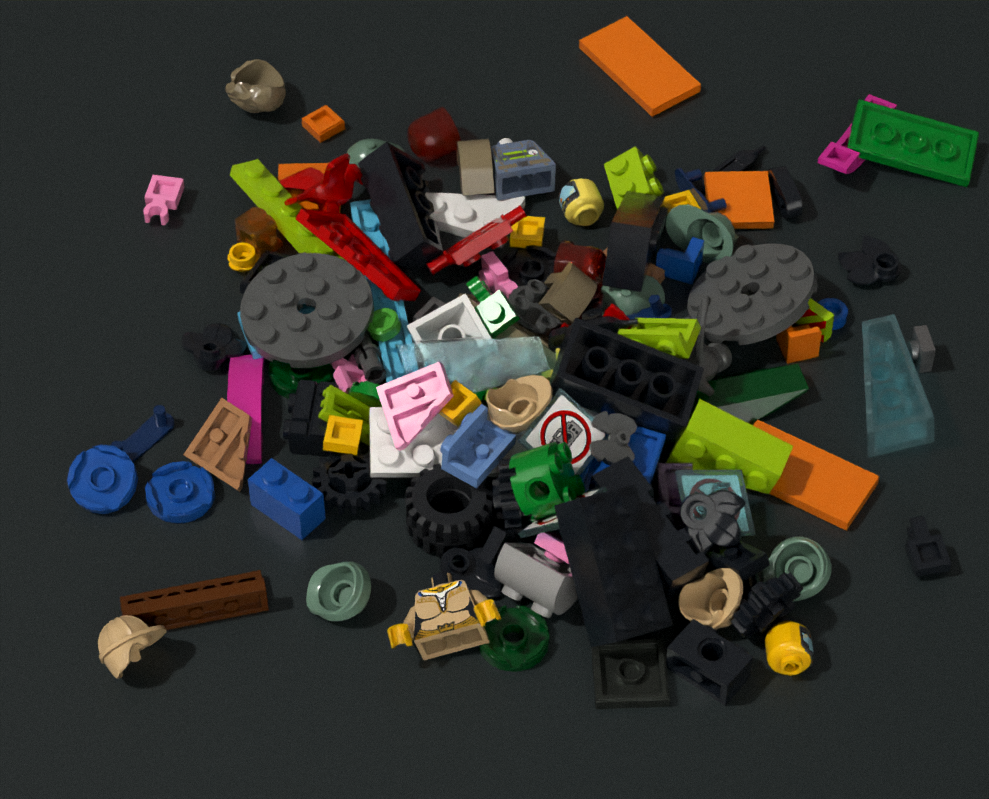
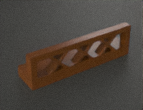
[120,570,269,630]

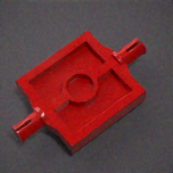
[426,205,527,275]

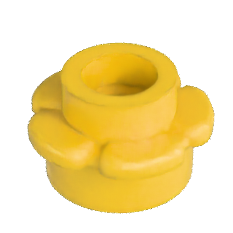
[227,242,259,272]

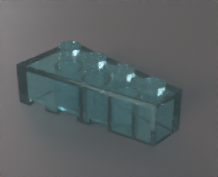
[862,314,934,458]
[395,336,549,393]

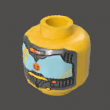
[765,621,814,676]

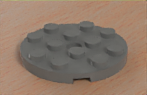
[687,243,818,345]
[240,252,374,368]

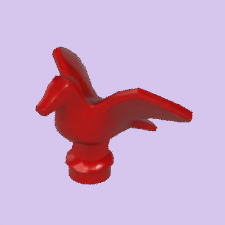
[279,153,363,213]

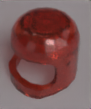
[407,106,461,162]
[554,240,606,290]

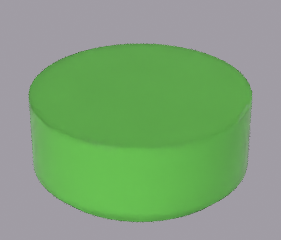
[367,308,401,341]

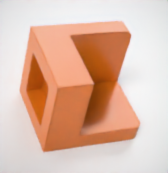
[776,324,822,364]

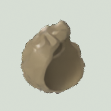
[225,59,286,113]

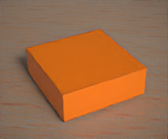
[301,105,345,143]

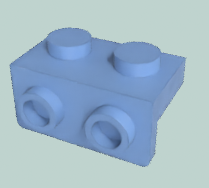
[440,404,516,488]

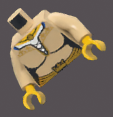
[387,572,501,660]

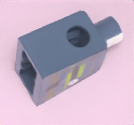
[491,138,556,200]

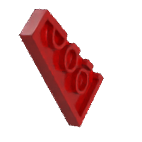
[295,208,421,301]

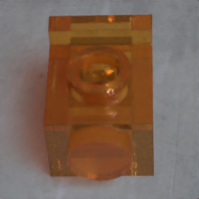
[235,206,283,258]

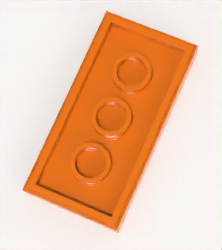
[579,16,701,117]
[753,419,880,531]

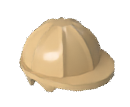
[486,374,553,434]
[678,568,743,630]
[98,615,166,679]

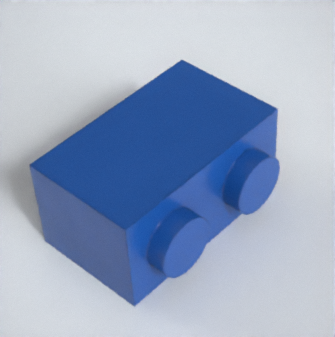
[248,458,326,540]

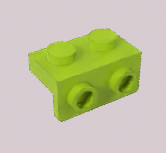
[604,146,664,210]
[617,318,701,359]

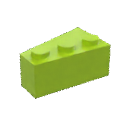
[665,399,793,494]

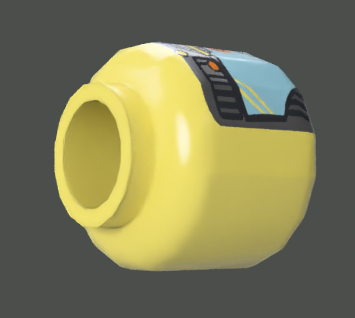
[559,178,604,226]

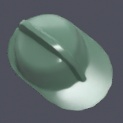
[666,204,738,264]

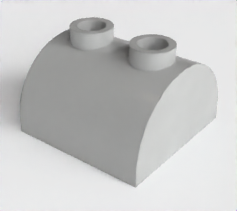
[494,543,578,618]

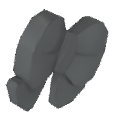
[589,411,637,466]

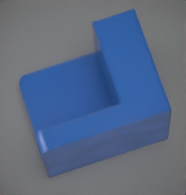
[656,237,704,284]

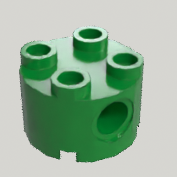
[509,442,585,522]

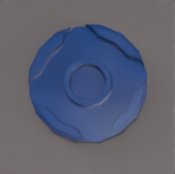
[67,444,138,514]
[145,461,215,524]

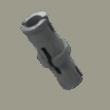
[354,330,386,384]

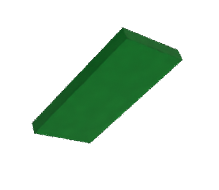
[847,99,979,187]

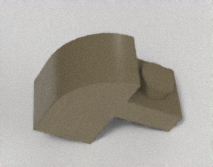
[456,139,494,195]
[539,262,597,324]

